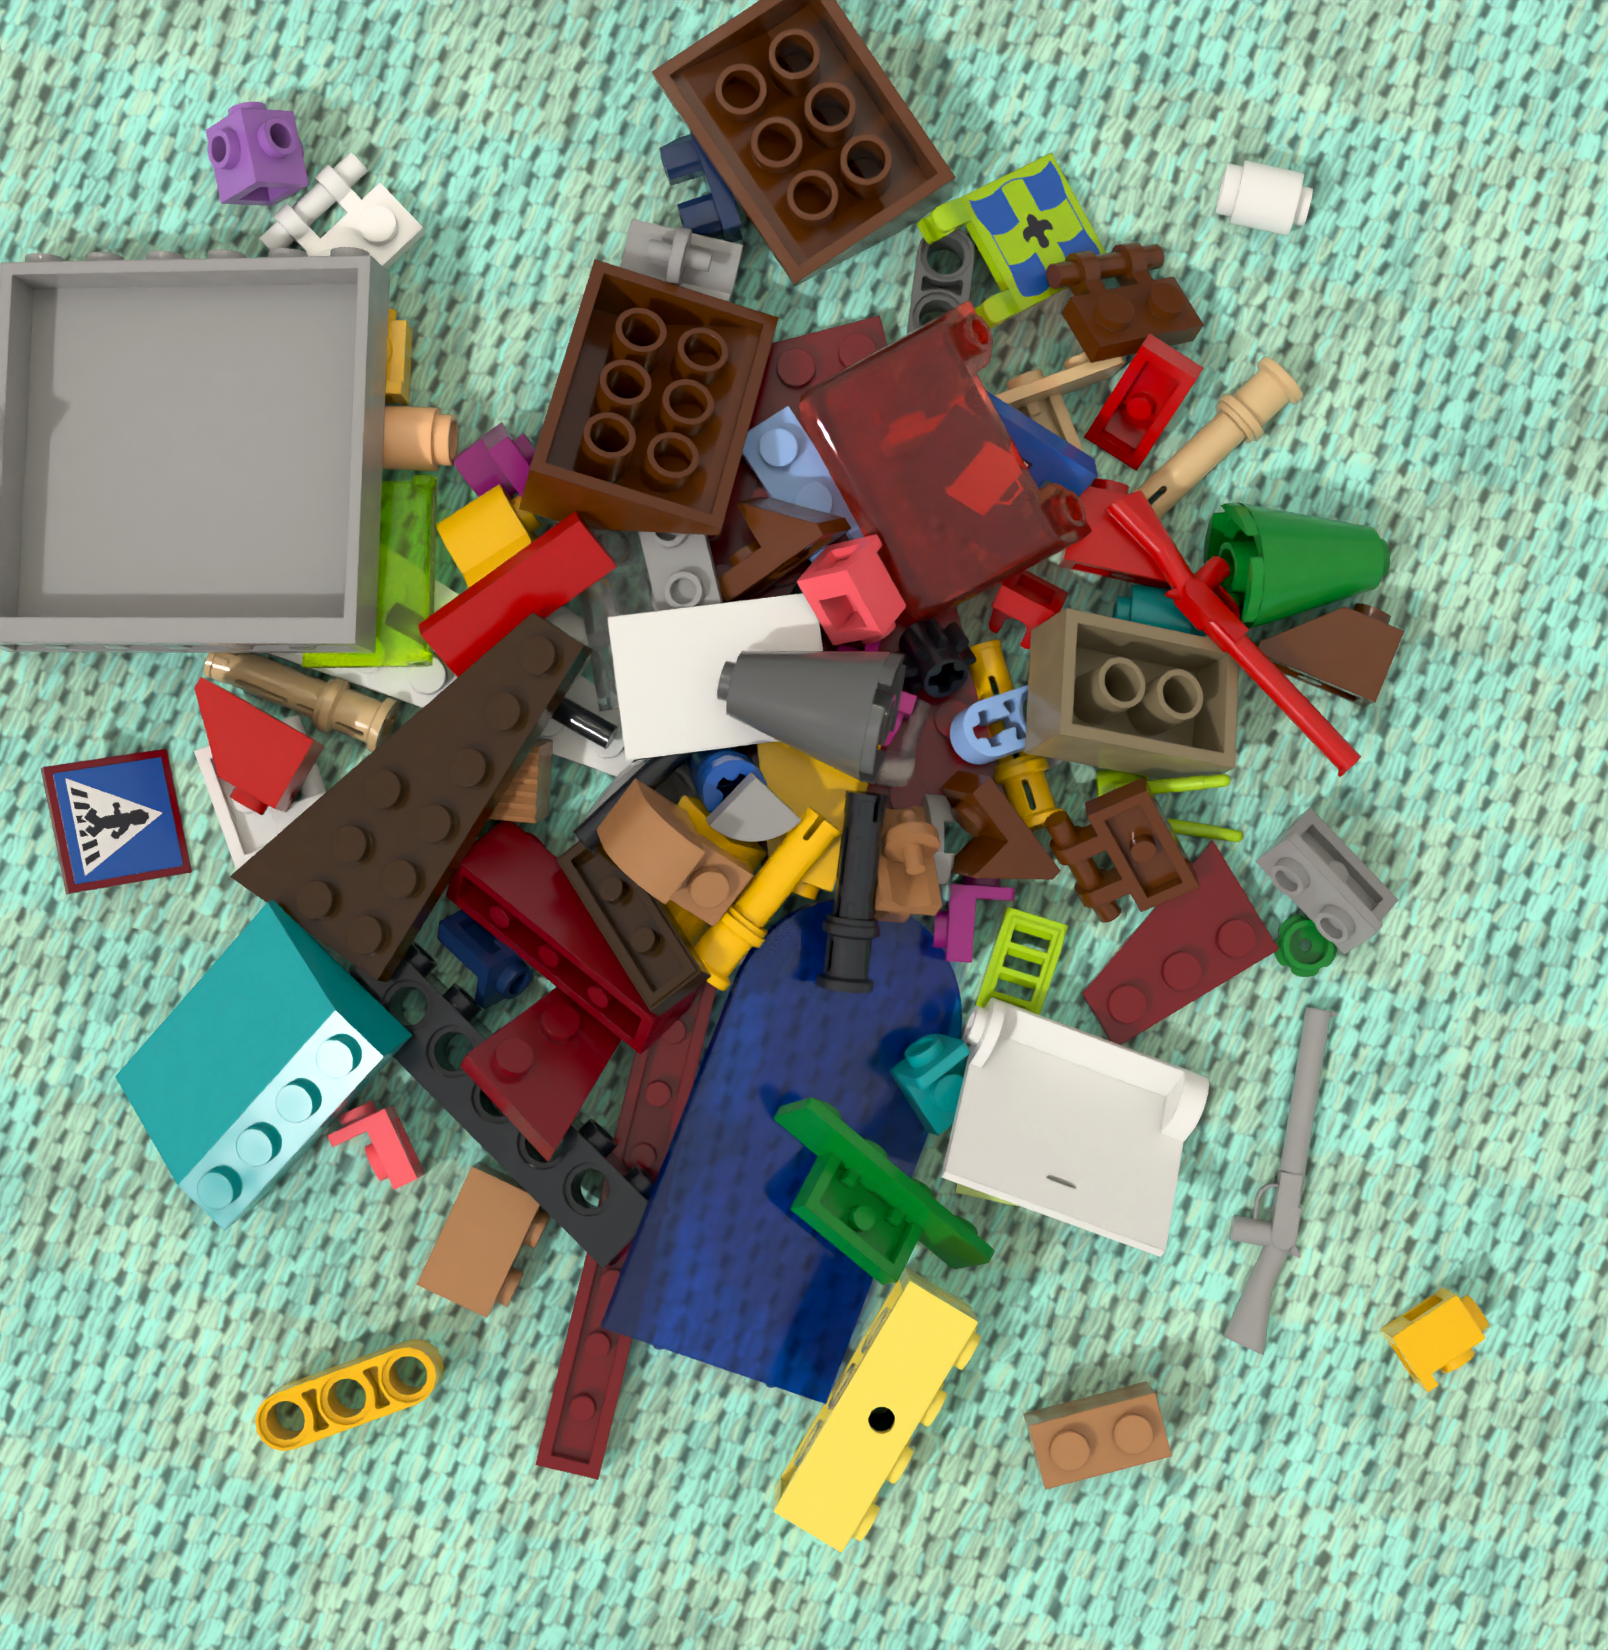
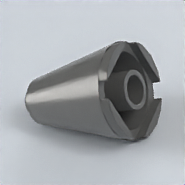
[717,651,906,784]

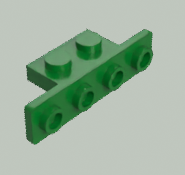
[774,1097,995,1285]

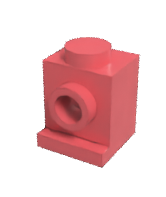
[796,534,906,646]

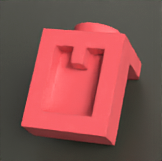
[327,1100,425,1190]

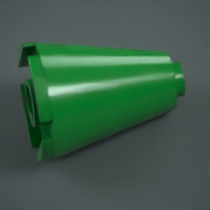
[1203,502,1390,629]

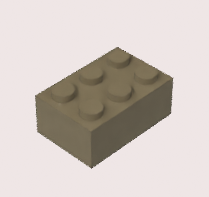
[1024,608,1239,779]

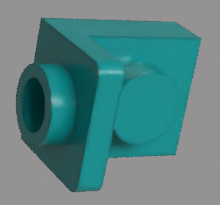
[889,1033,970,1136]

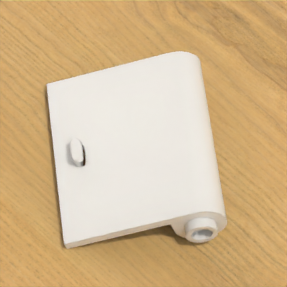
[941,998,1209,1257]

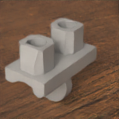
[620,219,743,302]

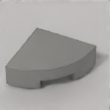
[706,772,802,842]
[921,794,954,885]

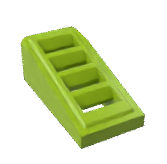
[974,907,1068,1015]

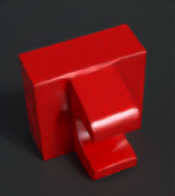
[989,563,1069,649]

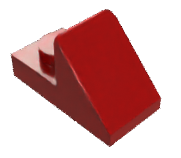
[1084,333,1204,471]

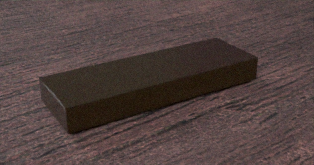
[556,841,711,1016]

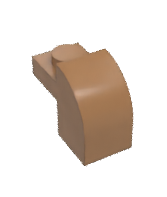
[596,778,754,927]

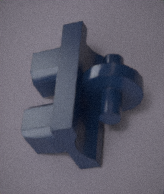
[659,131,742,243]

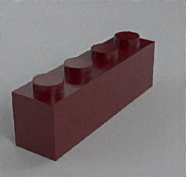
[446,820,697,1055]

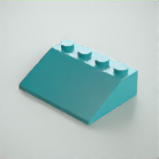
[115,900,412,1231]

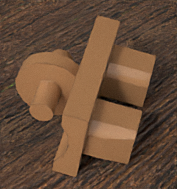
[873,806,942,923]

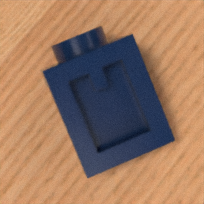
[437,909,533,1009]

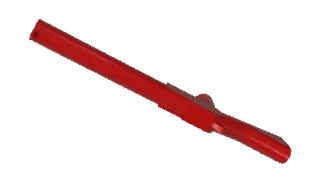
[1105,490,1361,777]

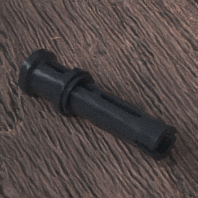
[815,790,888,993]

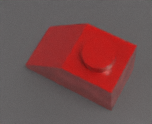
[1059,478,1171,588]
[194,677,325,815]

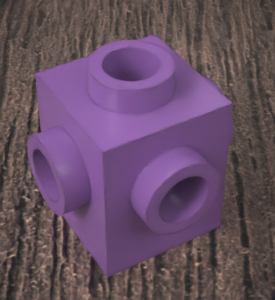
[206,102,309,206]

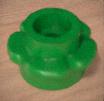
[1274,915,1337,977]

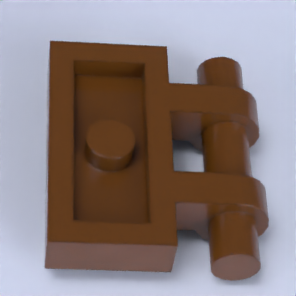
[1046,241,1204,363]
[1044,777,1200,923]

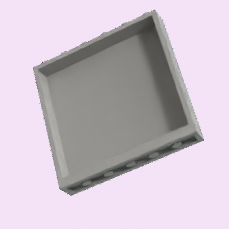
[0,247,390,653]

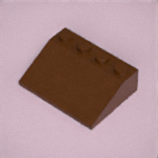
[652,0,956,286]
[519,259,778,535]

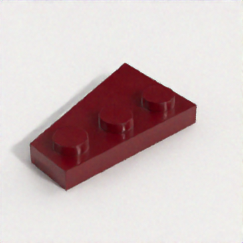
[1081,840,1279,1045]
[460,987,622,1162]

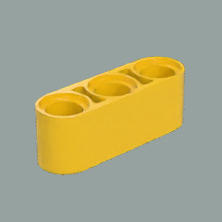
[255,1339,444,1451]

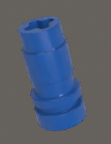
[687,747,767,813]

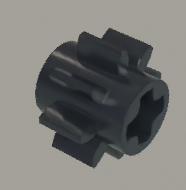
[896,617,977,699]

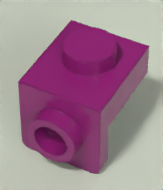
[453,422,536,497]
[932,876,1015,963]

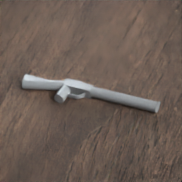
[1223,1007,1337,1355]

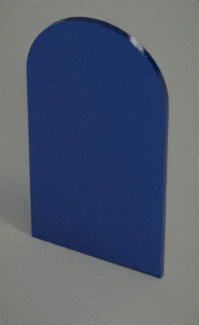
[600,898,962,1404]

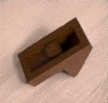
[717,497,851,603]
[941,771,1061,880]

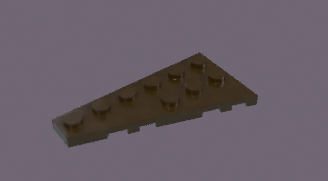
[230,612,593,982]

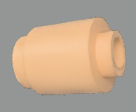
[382,405,458,472]

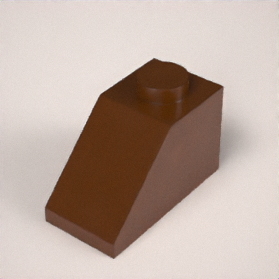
[1256,603,1404,707]

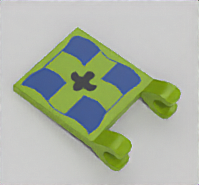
[917,152,1106,335]

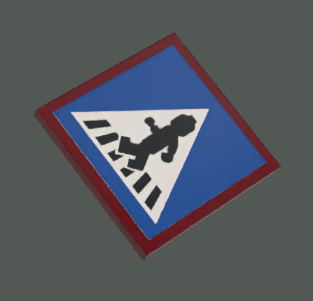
[40,748,192,895]

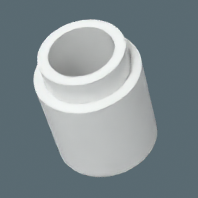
[1215,160,1313,236]

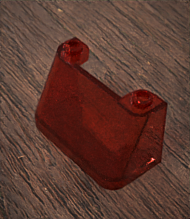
[799,300,1092,621]

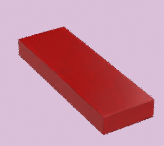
[418,511,617,678]

